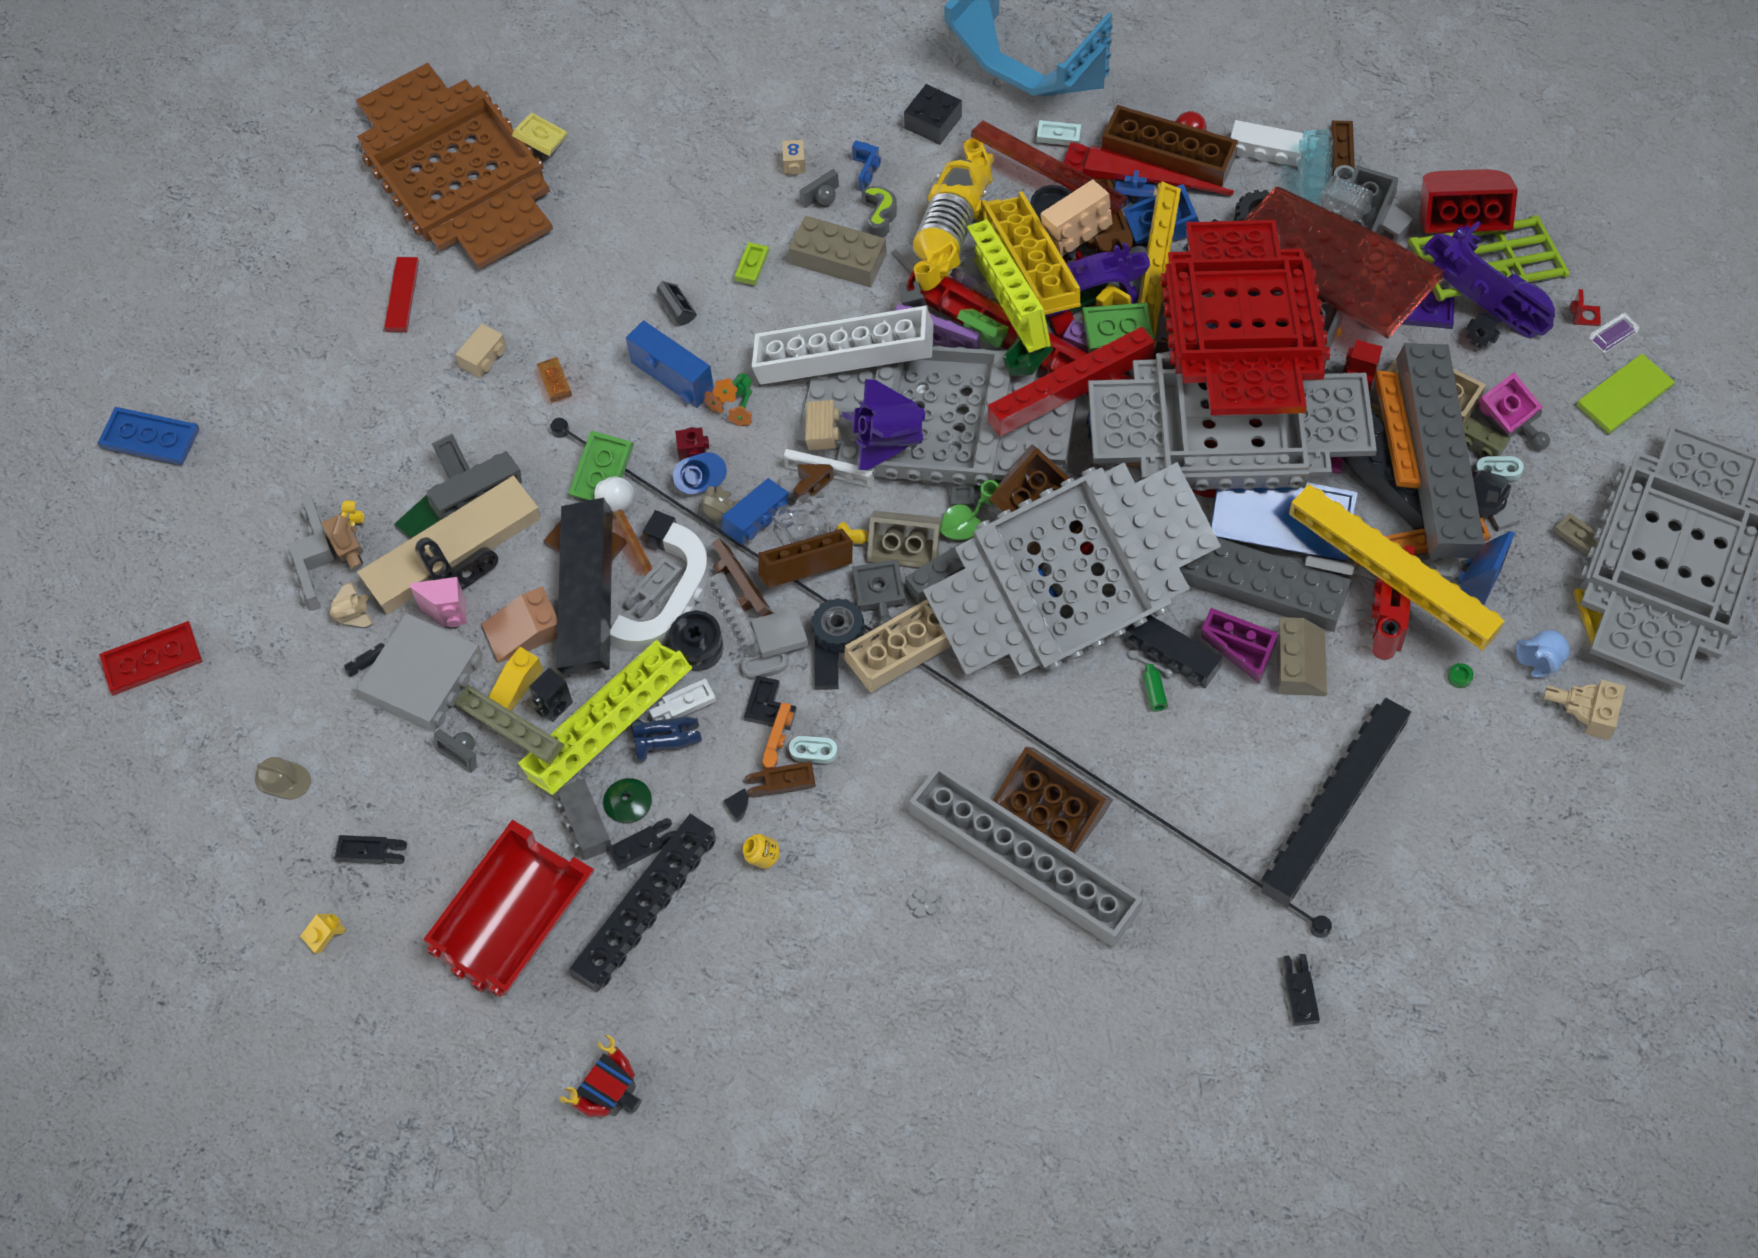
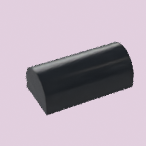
[657,281,697,325]

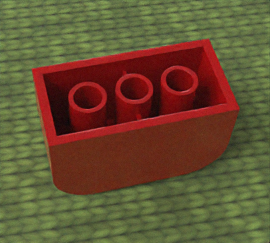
[1419,169,1518,233]

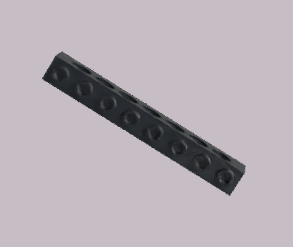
[570,814,716,993]

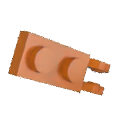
[762,702,794,769]

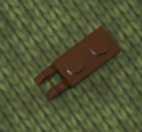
[745,761,816,798]

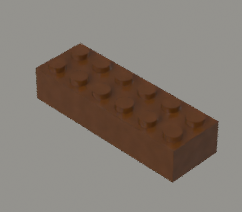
[1102,105,1238,187]

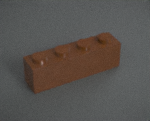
[758,529,853,588]

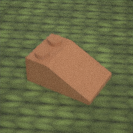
[482,586,558,663]

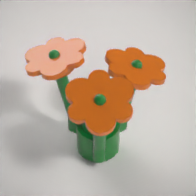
[704,373,752,426]

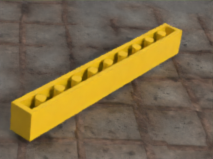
[1289,484,1505,651]

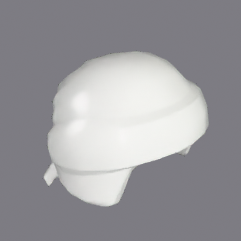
[594,476,634,514]

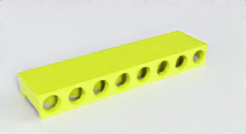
[967,219,1051,352]
[518,640,693,795]

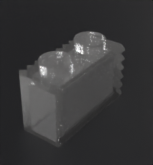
[1320,175,1373,222]

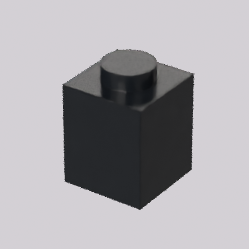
[642,510,676,551]

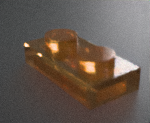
[537,357,572,403]

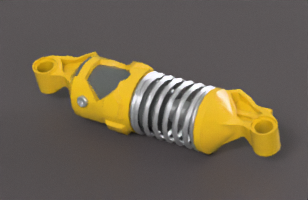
[913,138,994,291]

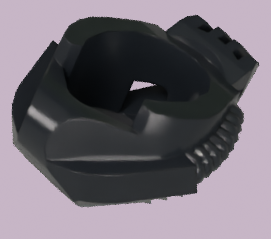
[1472,470,1511,518]

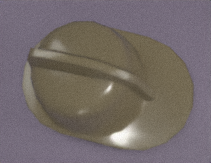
[255,757,311,799]

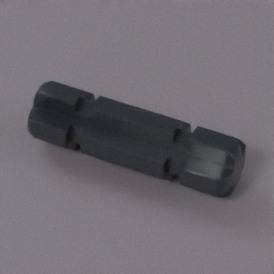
[344,643,385,676]

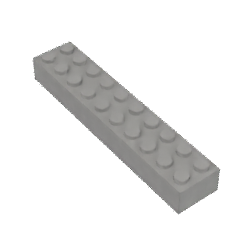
[909,765,1143,948]

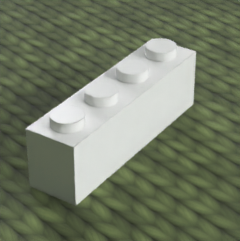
[1231,120,1320,170]

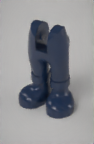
[631,716,702,762]

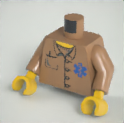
[321,500,365,569]

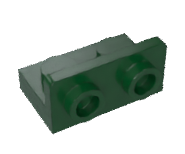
[1003,337,1053,376]

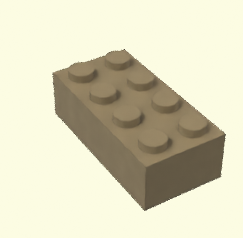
[789,215,887,287]

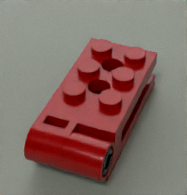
[1371,545,1415,660]

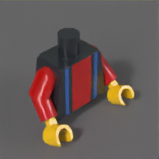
[559,1035,642,1117]

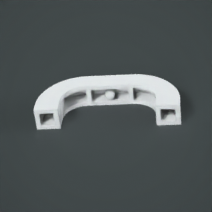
[610,522,709,652]

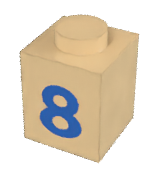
[782,140,806,175]

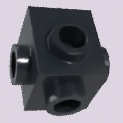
[1466,311,1502,348]

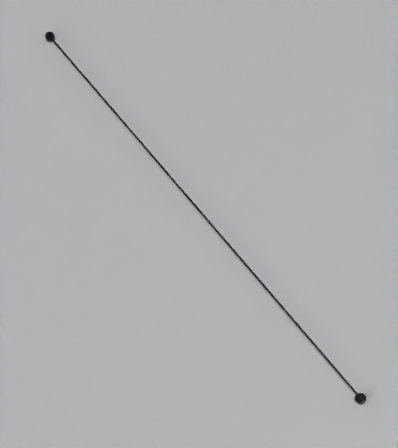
[550,417,1332,938]

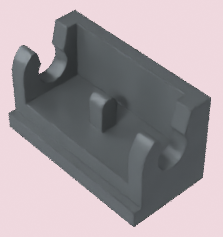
[899,281,930,313]

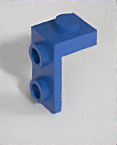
[852,140,881,191]

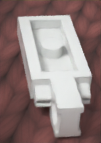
[649,679,716,721]

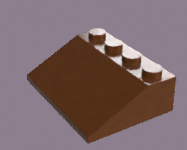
[989,444,1083,534]
[993,746,1113,854]

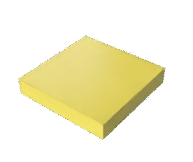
[512,113,568,156]

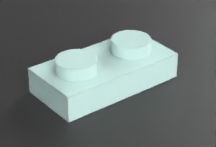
[1037,120,1081,145]

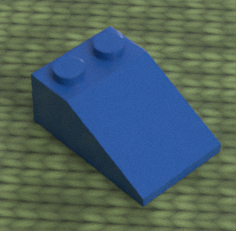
[1123,184,1199,244]
[1457,531,1515,605]

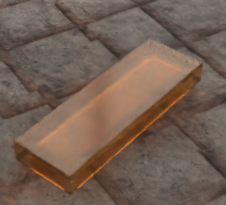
[613,509,652,576]

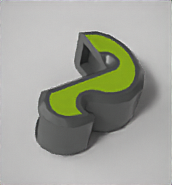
[861,186,897,238]

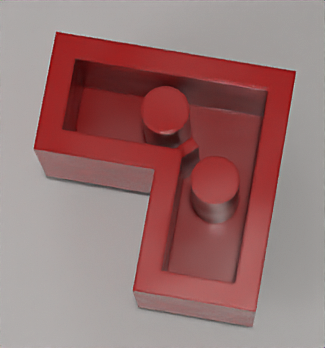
[1343,339,1383,394]

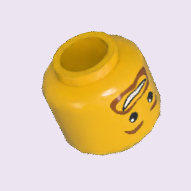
[743,833,780,869]

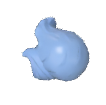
[1516,630,1570,677]

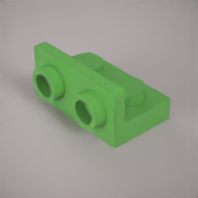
[957,309,1009,348]

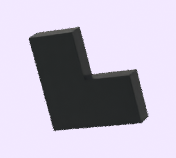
[744,676,797,731]

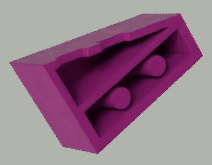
[1201,608,1278,684]

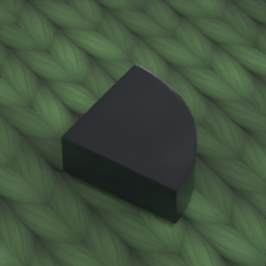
[724,788,749,822]

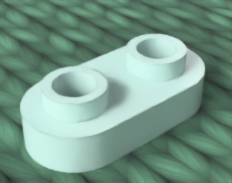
[1475,456,1524,481]
[789,736,838,764]

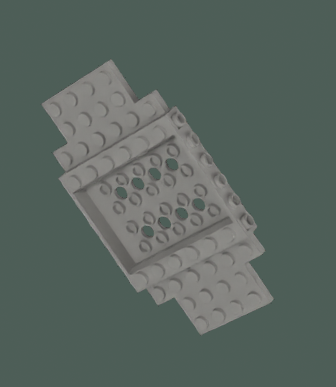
[797,346,1078,486]
[1088,352,1377,491]
[1579,423,1758,689]
[923,462,1221,676]

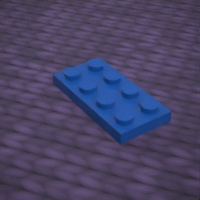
[98,407,199,465]

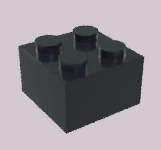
[904,84,962,145]

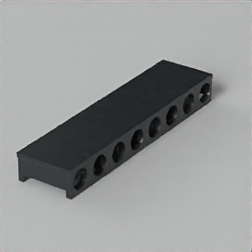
[556,497,613,678]

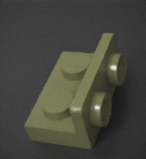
[1463,418,1510,458]

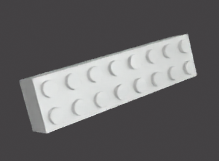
[752,306,933,385]

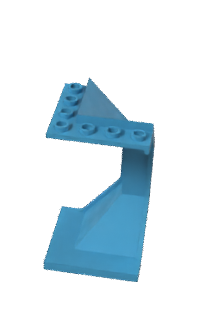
[944,0,1113,96]

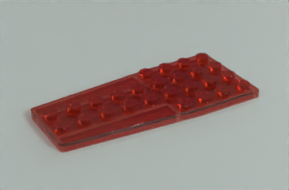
[1244,187,1444,339]

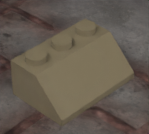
[867,510,942,567]
[1277,617,1327,696]

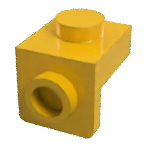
[300,913,346,953]

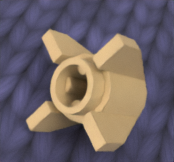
[330,582,373,627]

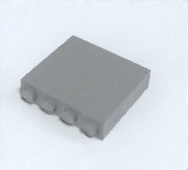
[357,613,483,732]

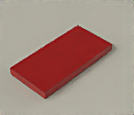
[99,621,203,696]

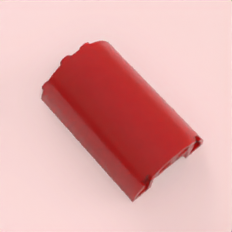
[423,819,594,998]

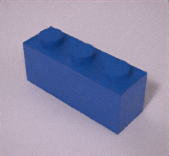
[721,478,789,545]

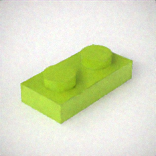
[735,242,769,286]

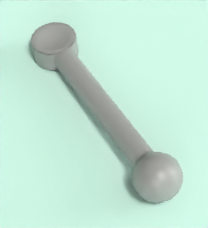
[1129,650,1173,678]

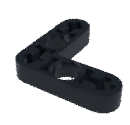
[415,537,498,590]

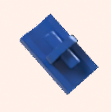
[1114,170,1155,205]

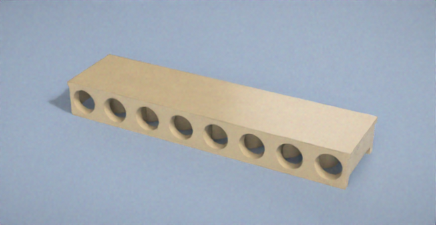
[357,475,540,615]
[844,599,951,693]

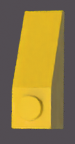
[489,647,543,711]

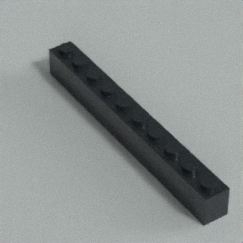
[1261,697,1412,908]

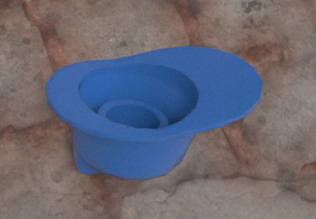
[673,452,727,494]

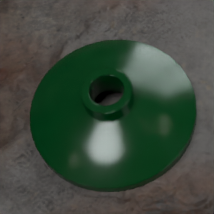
[603,778,652,824]

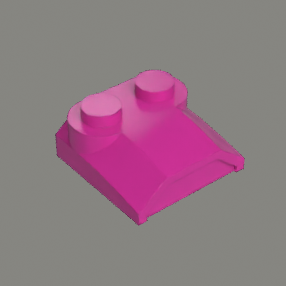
[1478,372,1543,434]

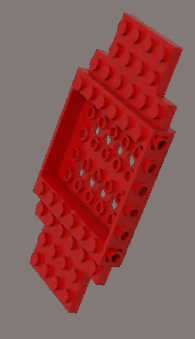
[1160,220,1330,416]

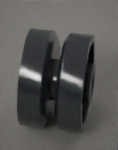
[1030,185,1072,223]
[669,610,724,672]

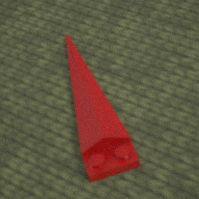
[1061,142,1234,196]

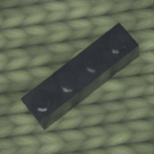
[1125,615,1222,689]

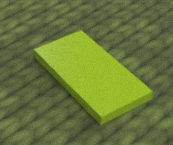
[1577,353,1675,435]

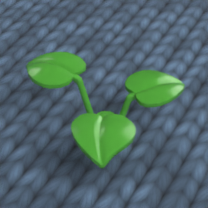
[941,480,1002,540]

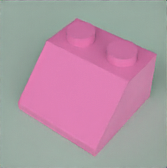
[410,577,467,627]

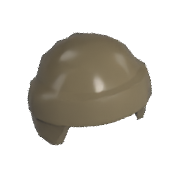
[702,485,740,522]

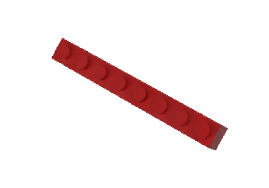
[987,326,1155,437]

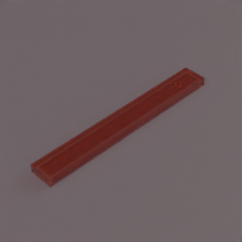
[970,120,1128,214]

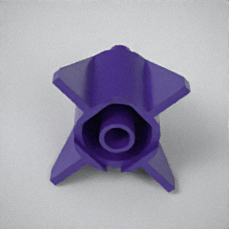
[842,379,925,470]

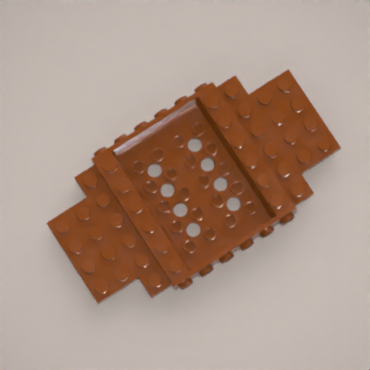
[356,63,553,269]

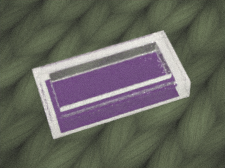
[1590,312,1640,353]

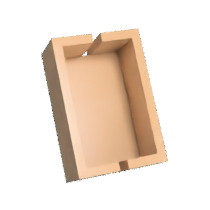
[1041,180,1113,257]

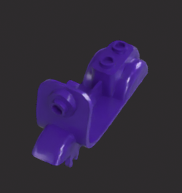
[1424,221,1555,338]
[1045,242,1150,318]

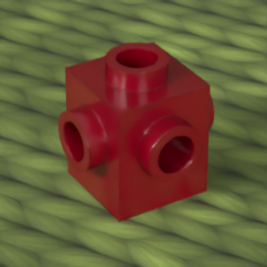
[675,427,710,461]

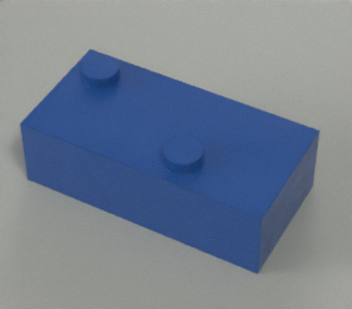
[626,320,714,408]

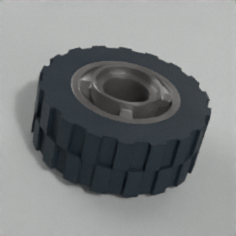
[812,598,865,653]

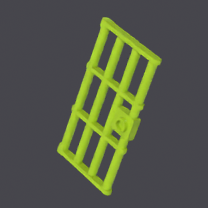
[1407,215,1569,301]

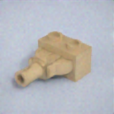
[1543,679,1626,740]

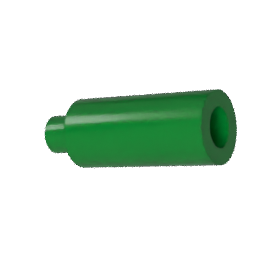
[1143,664,1168,712]

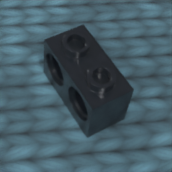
[529,668,573,722]

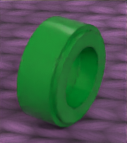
[1448,663,1474,688]

